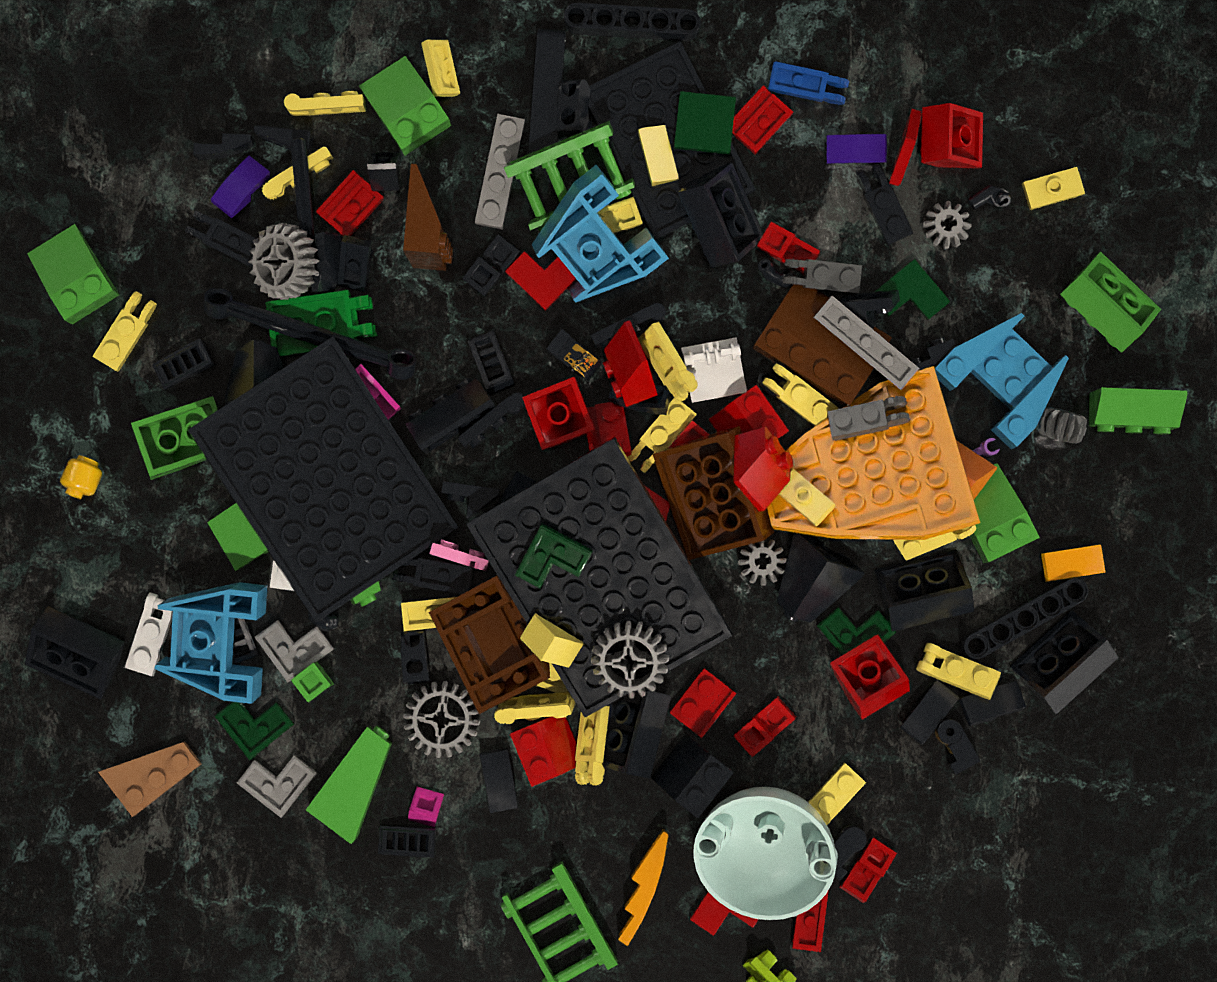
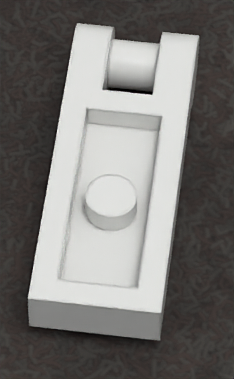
[125,592,173,676]

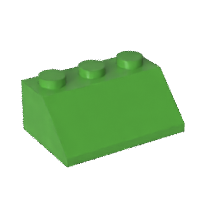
[1060,252,1161,353]
[1089,387,1187,434]

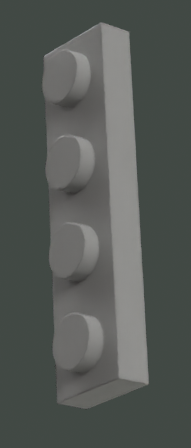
[475,114,525,230]
[814,296,920,390]

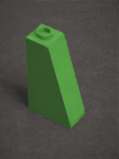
[306,725,392,844]

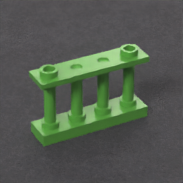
[504,121,635,231]
[500,861,618,982]

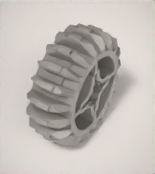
[248,223,319,300]
[591,620,669,699]
[403,681,480,758]

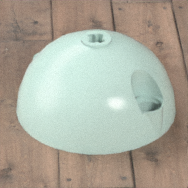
[693,787,838,920]

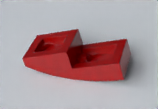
[757,222,820,275]
[734,696,796,757]
[840,838,897,903]

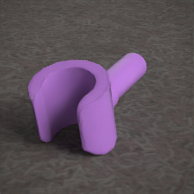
[972,438,1000,457]

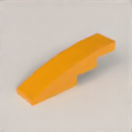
[618,829,668,946]

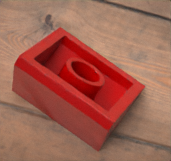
[522,377,595,450]

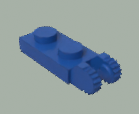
[768,61,849,105]

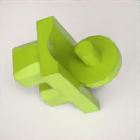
[742,950,797,982]

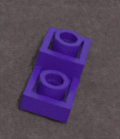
[827,134,887,164]
[211,156,270,218]

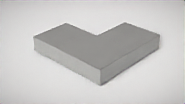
[255,620,334,683]
[237,755,317,818]

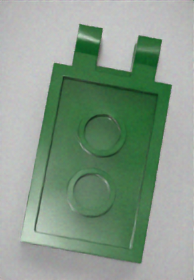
[266,290,377,358]

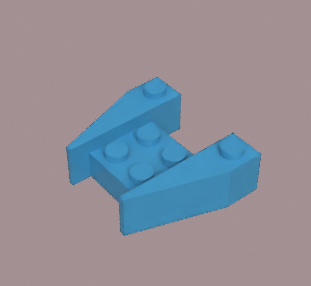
[532,165,669,302]
[934,313,1069,449]
[155,582,267,704]

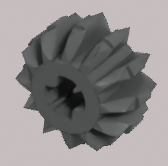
[1037,407,1087,444]

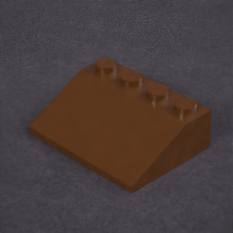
[403,164,453,271]
[753,285,892,407]
[653,426,774,560]

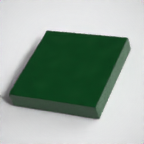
[674,91,736,154]

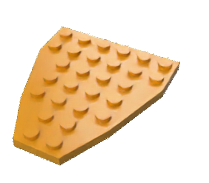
[767,366,980,540]

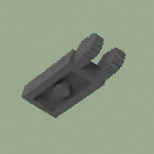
[783,259,862,294]
[827,396,910,441]

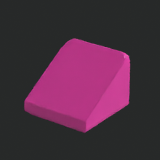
[408,787,444,827]

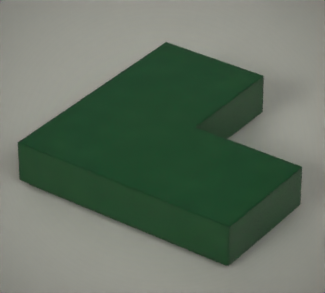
[875,259,950,321]
[515,524,593,588]
[816,607,896,655]
[215,702,295,760]

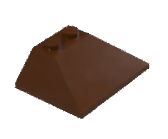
[429,576,550,714]

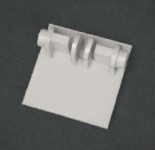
[681,337,747,403]

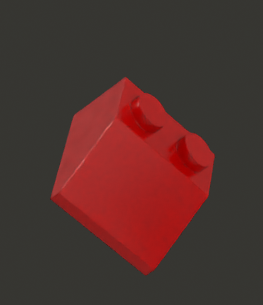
[920,103,983,168]
[603,320,658,407]
[709,385,789,439]
[733,427,793,512]
[830,634,910,719]
[510,716,577,787]

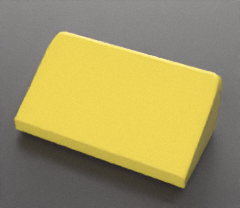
[638,125,679,186]

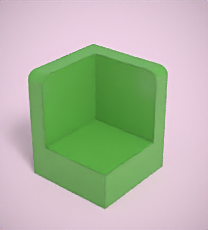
[291,662,334,702]

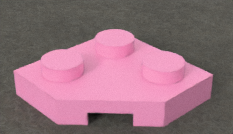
[429,539,490,572]

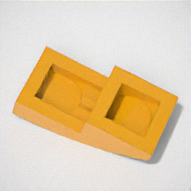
[1041,545,1105,582]

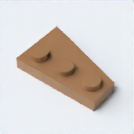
[98,742,202,817]

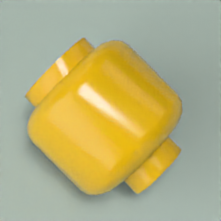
[60,455,102,499]

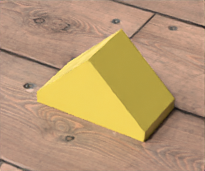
[520,613,584,668]

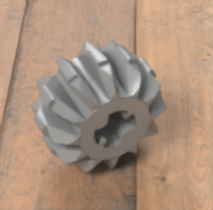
[923,201,971,250]
[738,540,786,586]

